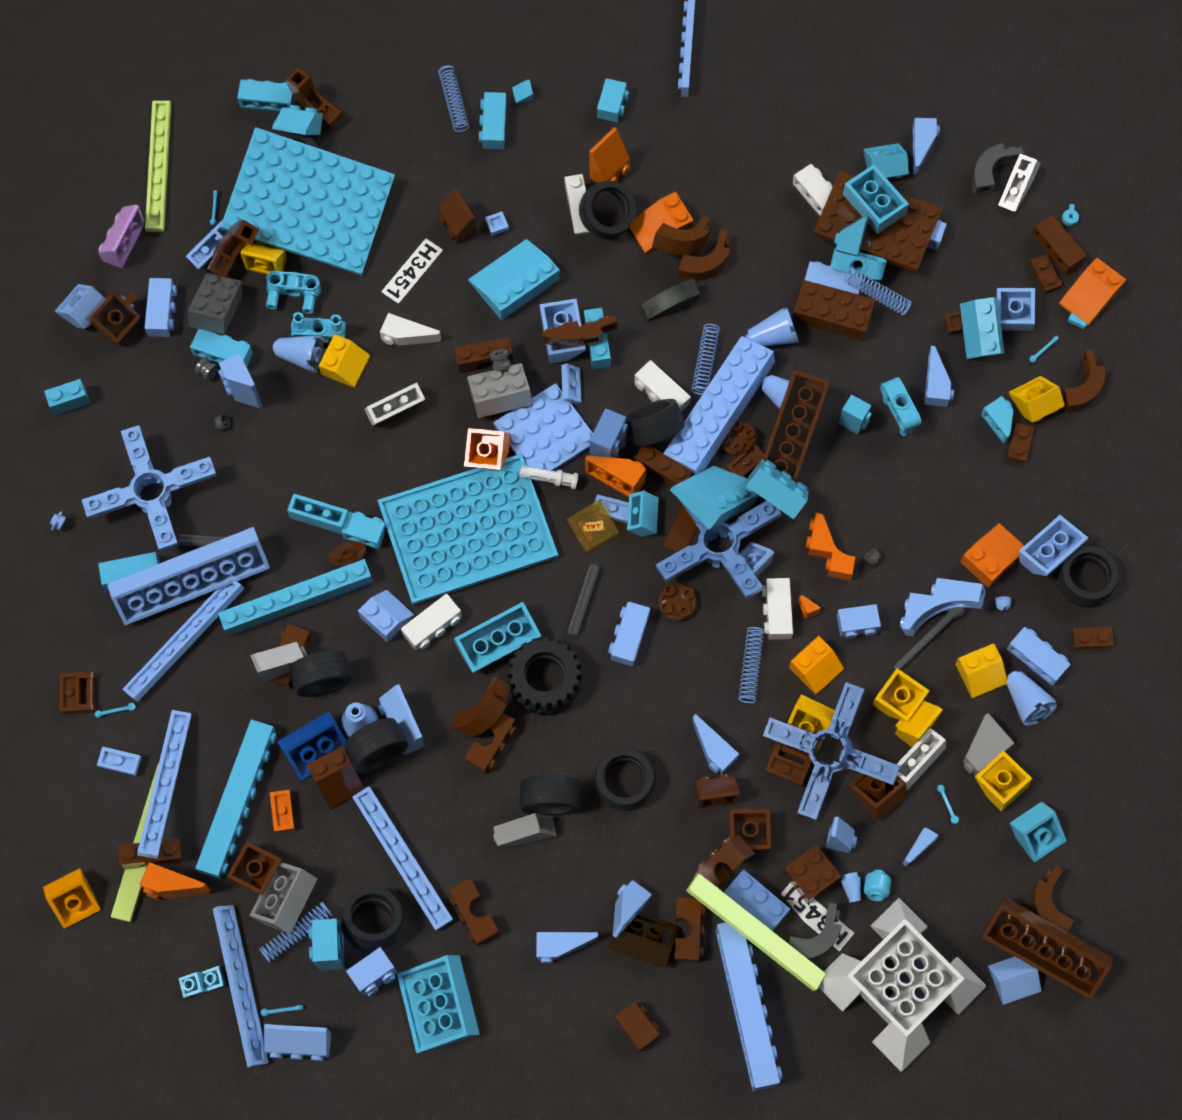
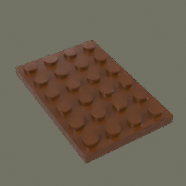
[813,171,943,273]

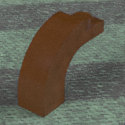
[285,67,343,127]
[652,215,711,255]
[207,220,259,277]
[678,229,731,281]
[1062,349,1105,413]
[451,677,511,737]
[1032,866,1074,932]

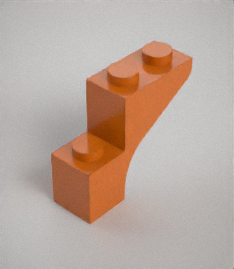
[806,513,855,581]

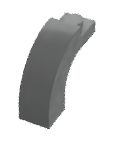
[972,143,1024,196]
[788,903,842,961]

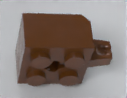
[85,291,141,344]

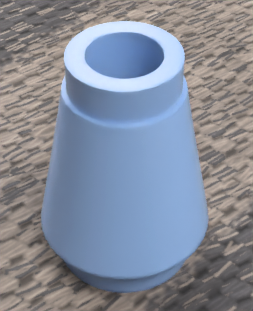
[840,872,861,903]

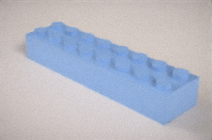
[663,336,775,476]
[108,527,270,625]
[716,922,782,1092]

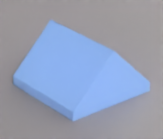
[739,541,774,577]
[988,957,1041,1005]

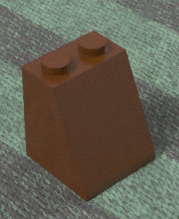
[307,746,364,810]

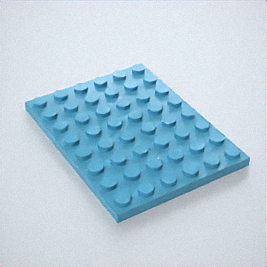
[221,127,395,276]
[378,454,558,605]

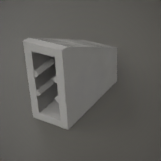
[250,642,307,684]
[963,713,1014,776]
[493,813,557,848]

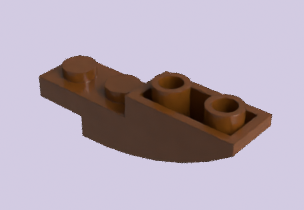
[542,315,618,347]

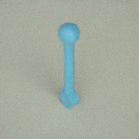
[210,190,218,225]
[1029,335,1059,363]
[95,703,136,718]
[937,785,959,824]
[261,1005,303,1017]

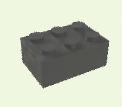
[188,273,243,335]

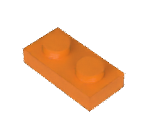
[270,790,295,833]

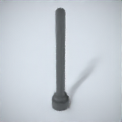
[894,608,965,670]

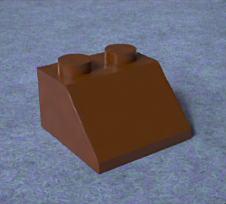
[437,189,476,244]
[849,773,907,821]
[695,774,740,809]
[227,841,282,895]

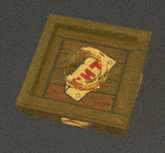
[566,500,619,552]

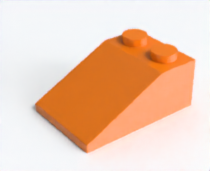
[589,127,630,183]
[629,192,694,254]
[1059,258,1126,326]
[585,455,646,498]
[960,523,1024,588]
[139,862,211,900]

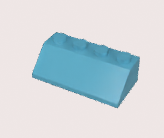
[453,602,541,673]

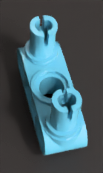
[830,248,887,280]
[266,271,321,314]
[291,312,346,343]
[880,377,922,436]

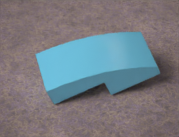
[179,966,226,998]

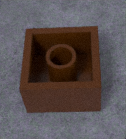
[728,809,771,854]
[783,844,841,904]

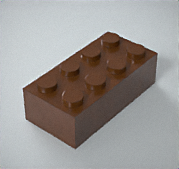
[792,280,875,341]

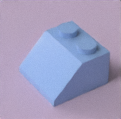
[55,284,104,329]
[358,590,415,643]

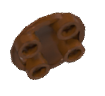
[721,420,757,455]
[658,585,696,620]

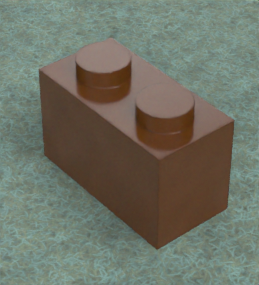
[615,1002,660,1052]

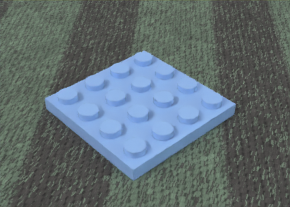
[494,383,593,482]

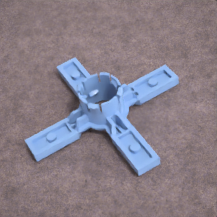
[82,425,217,551]

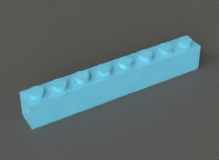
[218,559,373,637]
[195,720,277,879]

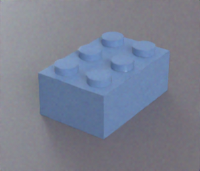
[589,408,628,458]
[724,869,790,931]

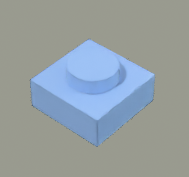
[485,212,509,236]

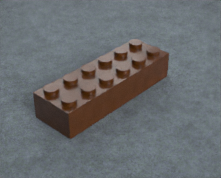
[763,369,830,482]
[981,896,1113,999]

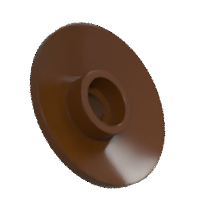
[328,541,366,566]

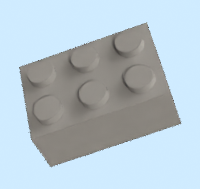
[467,363,533,418]
[249,862,317,934]

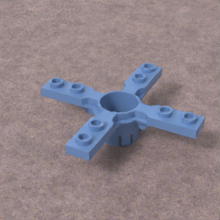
[656,501,782,599]
[763,682,901,820]

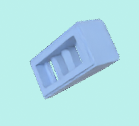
[903,827,939,867]

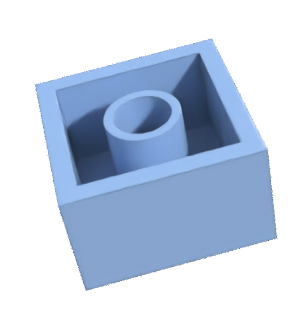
[996,288,1035,331]
[346,947,397,997]

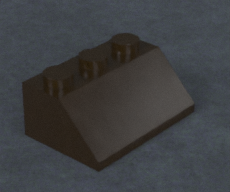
[608,913,679,968]

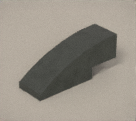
[641,279,700,321]

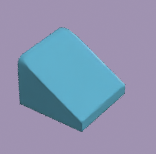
[512,80,533,104]

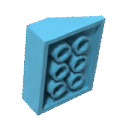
[468,239,560,321]
[670,466,760,530]
[397,955,480,1053]

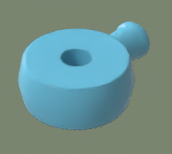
[1062,204,1079,227]

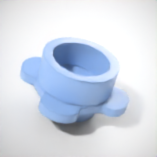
[50,511,67,530]

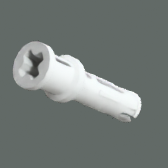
[519,465,578,490]

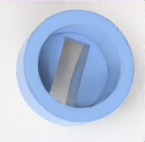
[995,596,1011,611]

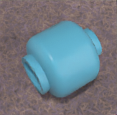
[864,870,891,901]

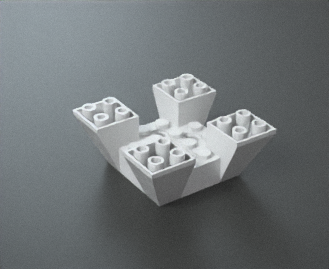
[818,898,986,1072]

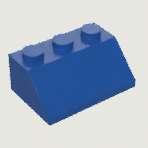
[277,711,346,781]

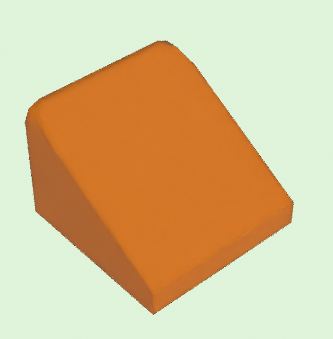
[798,595,821,619]

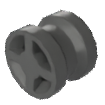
[490,349,511,371]
[195,357,218,381]

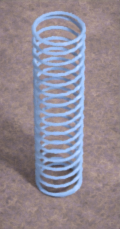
[438,65,469,132]
[843,267,911,315]
[691,324,720,395]
[738,627,764,703]
[259,902,333,963]

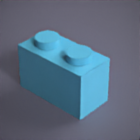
[597,78,629,123]
[44,379,90,416]
[839,395,872,434]
[627,491,659,537]
[341,512,387,549]

